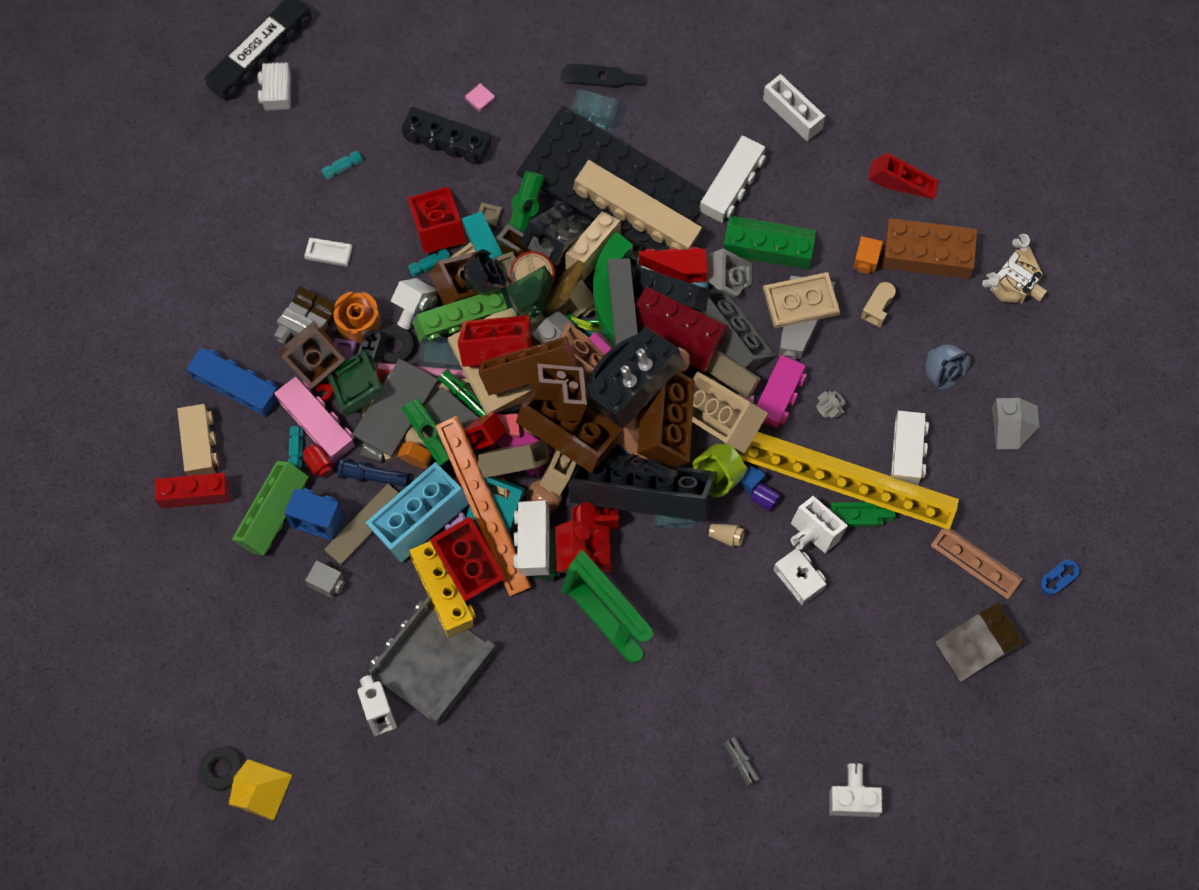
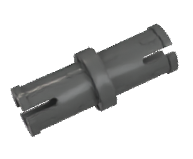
[723,737,760,787]

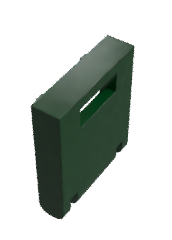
[327,350,385,416]

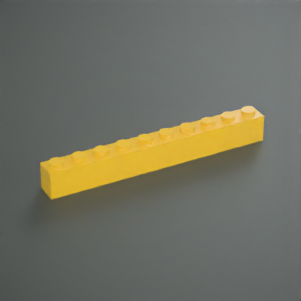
[735,432,959,530]

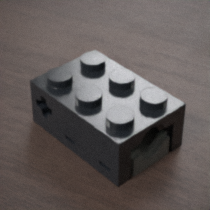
[520,203,591,266]

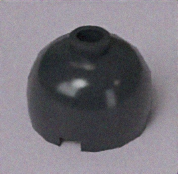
[464,249,507,296]

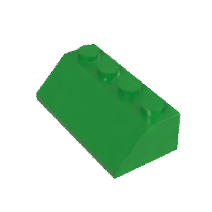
[723,216,816,270]

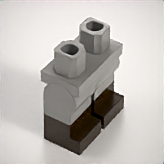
[274,286,335,344]

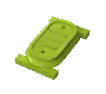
[571,317,604,334]

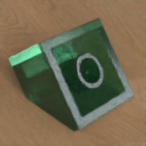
[505,265,554,319]

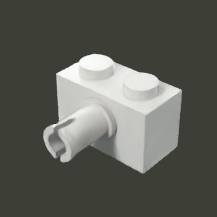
[391,278,438,330]
[791,496,848,553]
[830,764,882,817]

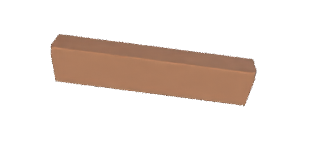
[931,528,1023,599]

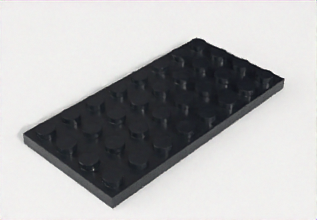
[516,105,707,251]

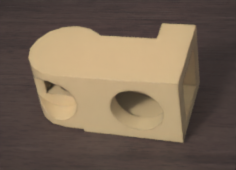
[861,282,896,328]

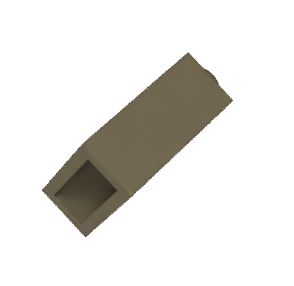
[478,440,550,478]

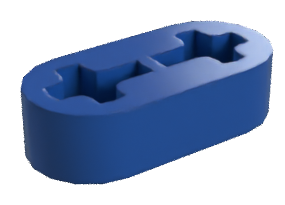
[1039,560,1079,596]

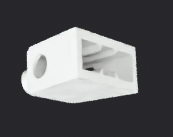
[357,675,397,736]

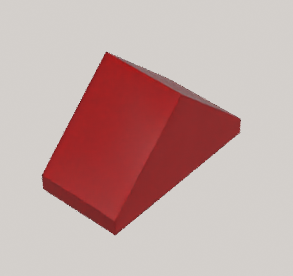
[594,506,619,530]

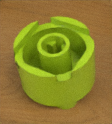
[692,443,747,497]

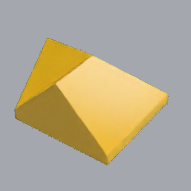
[229,759,293,821]

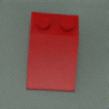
[407,187,466,254]

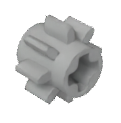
[817,391,845,418]

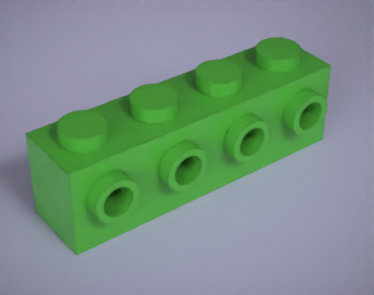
[412,290,508,342]
[232,461,308,556]

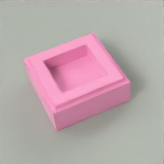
[465,83,495,112]

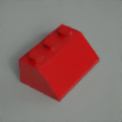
[457,315,532,368]
[429,517,505,602]

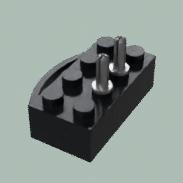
[585,327,685,429]

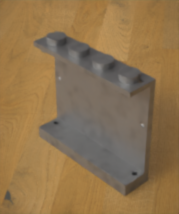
[369,597,496,725]

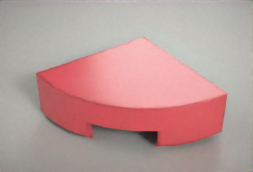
[498,414,520,438]

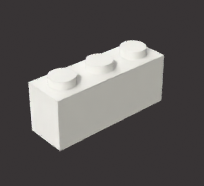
[763,74,825,141]
[891,411,929,484]
[514,501,550,576]

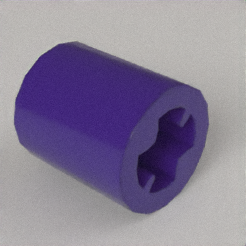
[750,482,781,512]

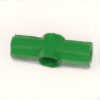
[509,170,544,233]
[401,398,450,466]

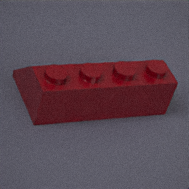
[635,287,726,373]

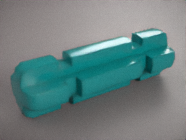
[321,151,362,180]
[408,249,450,277]
[288,426,303,469]

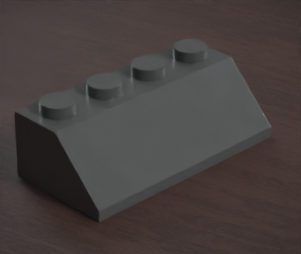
[687,289,777,372]

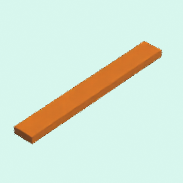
[436,416,532,596]

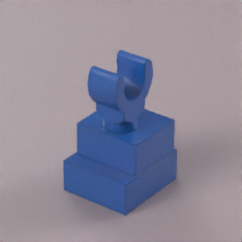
[738,466,766,496]

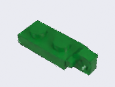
[830,502,895,527]

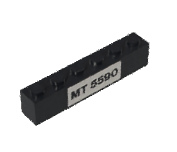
[204,0,312,102]

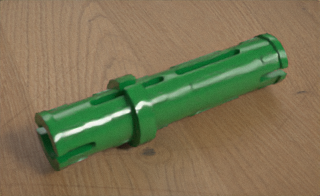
[438,369,486,417]

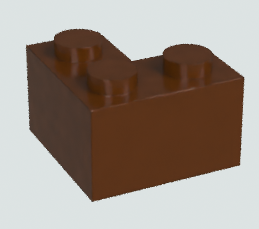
[531,364,587,422]

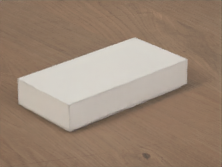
[304,238,353,267]

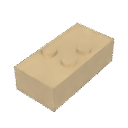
[692,371,768,453]

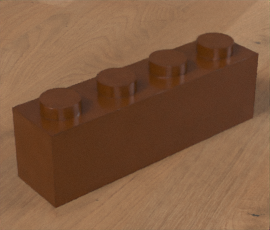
[478,336,577,396]

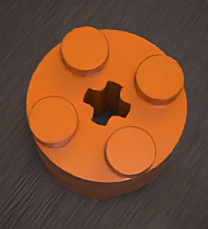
[334,291,381,343]

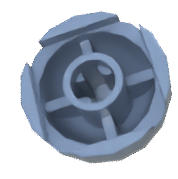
[925,344,970,390]

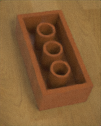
[882,218,977,279]

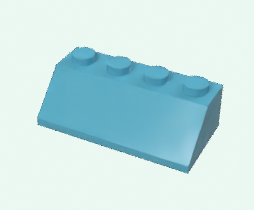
[365,462,469,562]

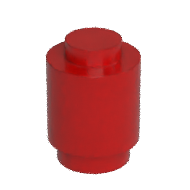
[302,443,334,478]

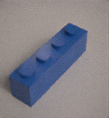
[186,348,278,417]

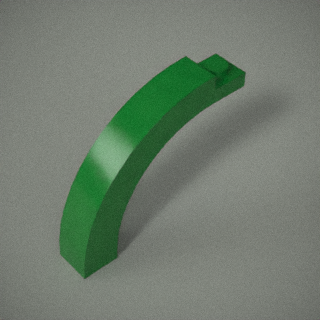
[593,232,633,345]

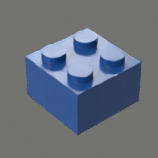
[284,488,344,541]

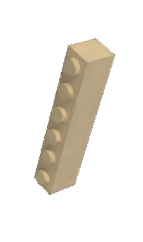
[573,160,702,250]

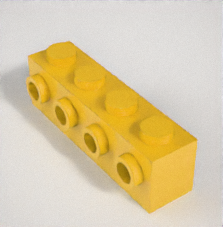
[409,541,476,638]

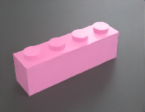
[274,376,355,463]

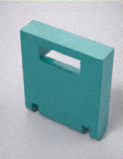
[466,476,525,535]

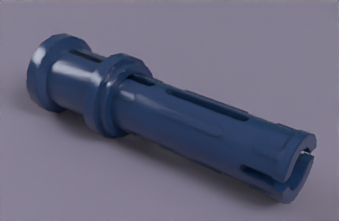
[337,458,408,487]

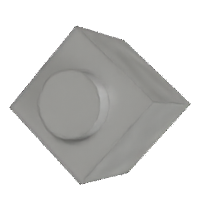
[305,560,345,598]

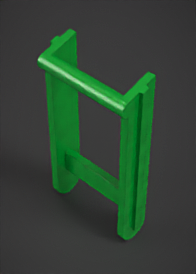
[561,550,653,663]

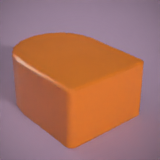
[397,441,433,469]

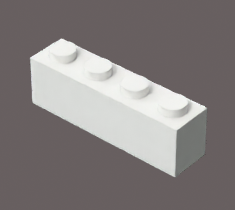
[700,135,766,223]

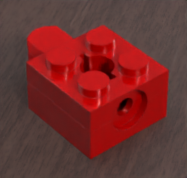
[555,502,611,575]

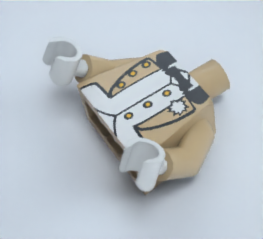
[982,234,1047,304]

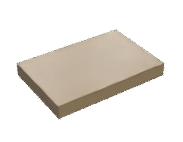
[763,272,840,329]

